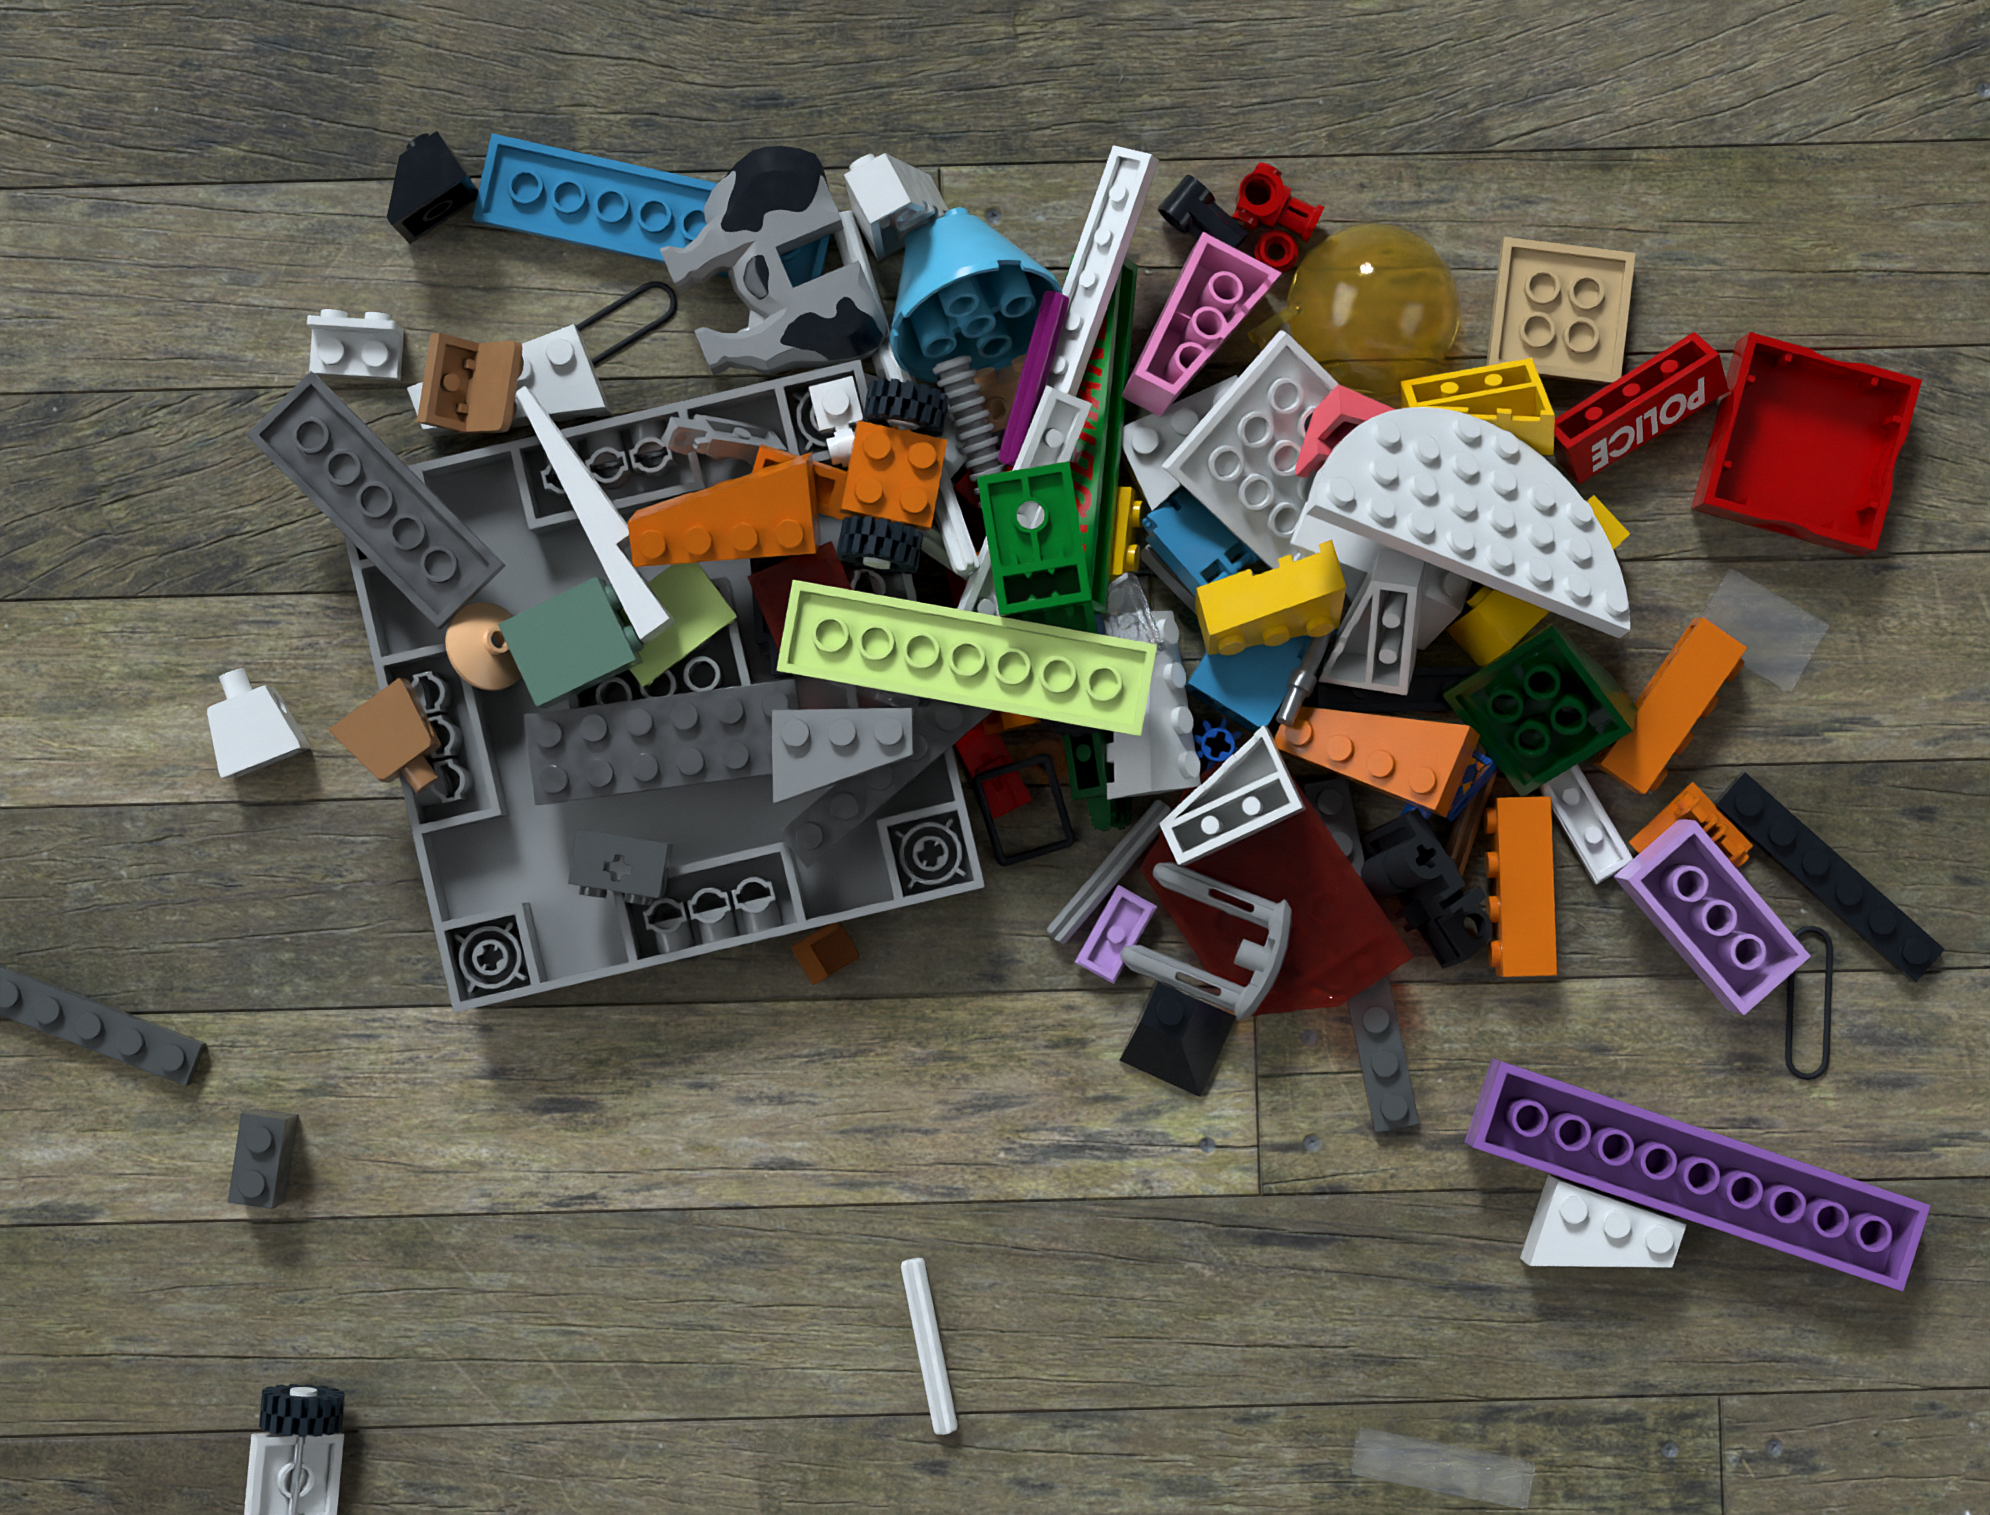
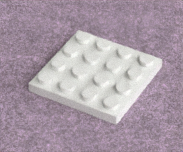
[1161,330,1338,570]

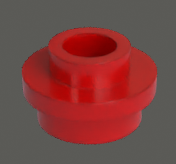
[1254,230,1298,274]

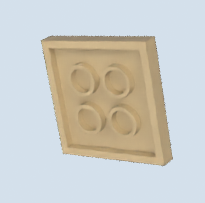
[1486,237,1636,385]

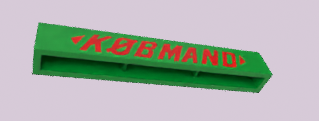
[1065,255,1138,615]

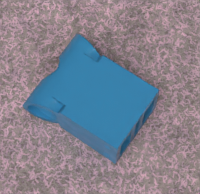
[1185,629,1337,734]

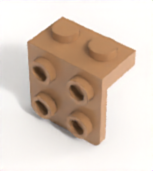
[417,333,524,434]

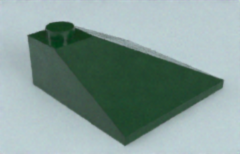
[1442,622,1638,797]

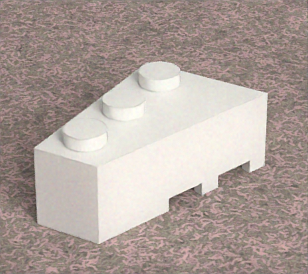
[1159,725,1306,866]

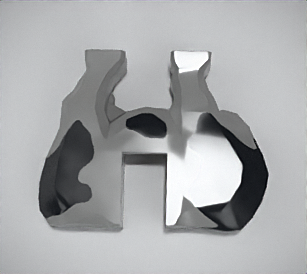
[660,146,888,375]

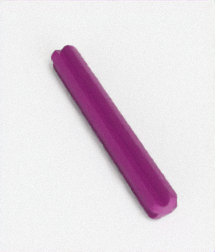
[998,291,1069,467]

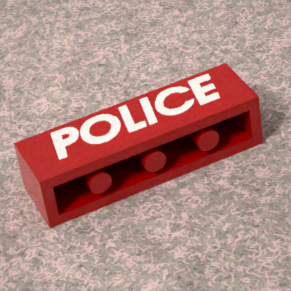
[1554,332,1729,484]

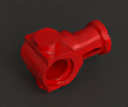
[1232,162,1325,243]

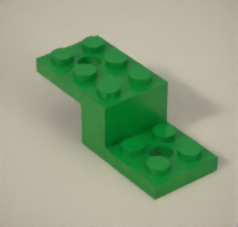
[977,461,1097,634]

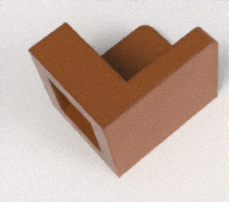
[790,921,860,985]

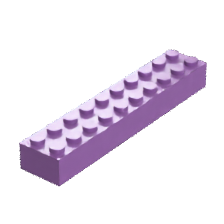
[1464,1058,1931,1291]

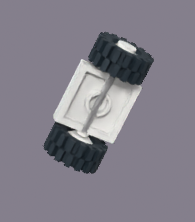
[244,1384,345,1515]

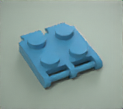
[1141,487,1260,597]

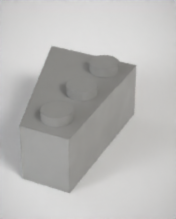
[772,708,914,804]

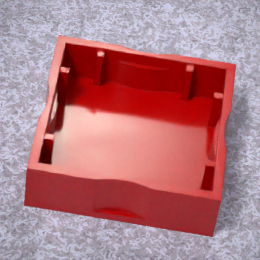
[1691,332,1922,556]

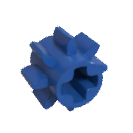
[1193,718,1242,772]

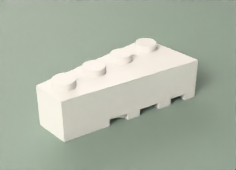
[844,153,949,262]
[407,324,612,437]
[1105,611,1201,799]

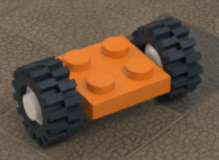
[836,378,949,574]

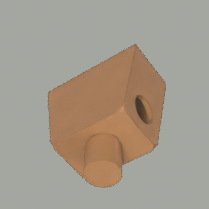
[328,678,441,794]

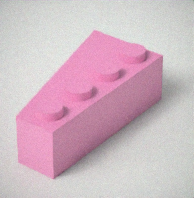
[1121,232,1282,417]

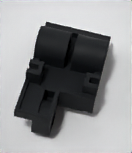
[1360,808,1493,969]

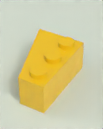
[1401,358,1555,456]
[1195,539,1346,655]

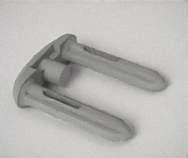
[1120,862,1292,1021]

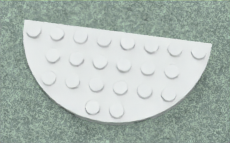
[1306,407,1630,639]

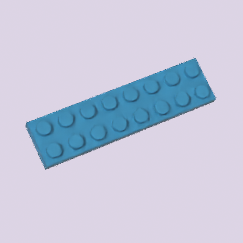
[472,133,832,288]

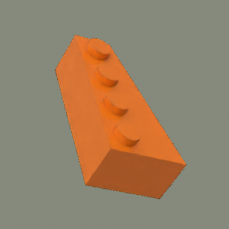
[627,452,821,567]
[1274,706,1480,818]

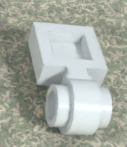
[809,376,863,467]

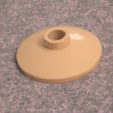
[445,602,522,691]

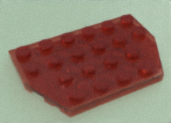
[1140,749,1414,1016]

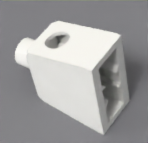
[207,668,311,779]

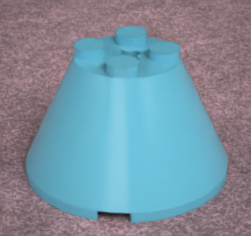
[890,207,1063,383]

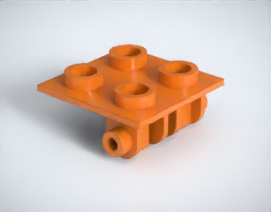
[1628,782,1753,868]

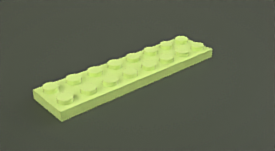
[776,580,1157,736]

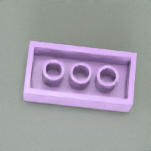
[1613,818,1811,1015]

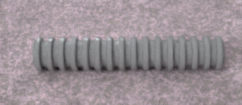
[933,355,1008,519]

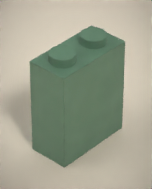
[498,577,644,709]

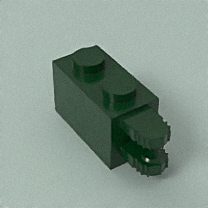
[1062,729,1133,832]

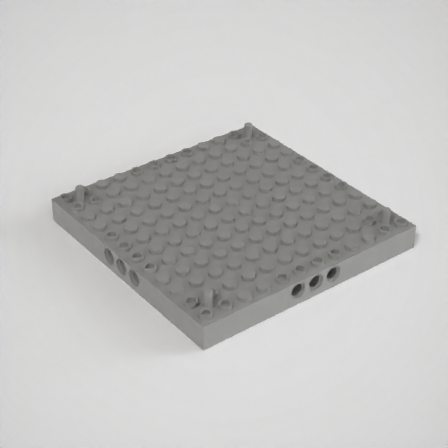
[344,360,985,1013]

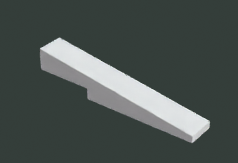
[516,386,676,644]

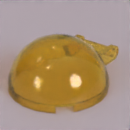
[1247,223,1460,398]

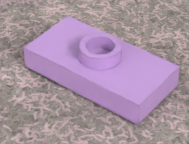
[1075,885,1157,984]

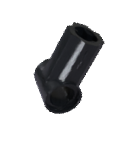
[1157,174,1249,249]

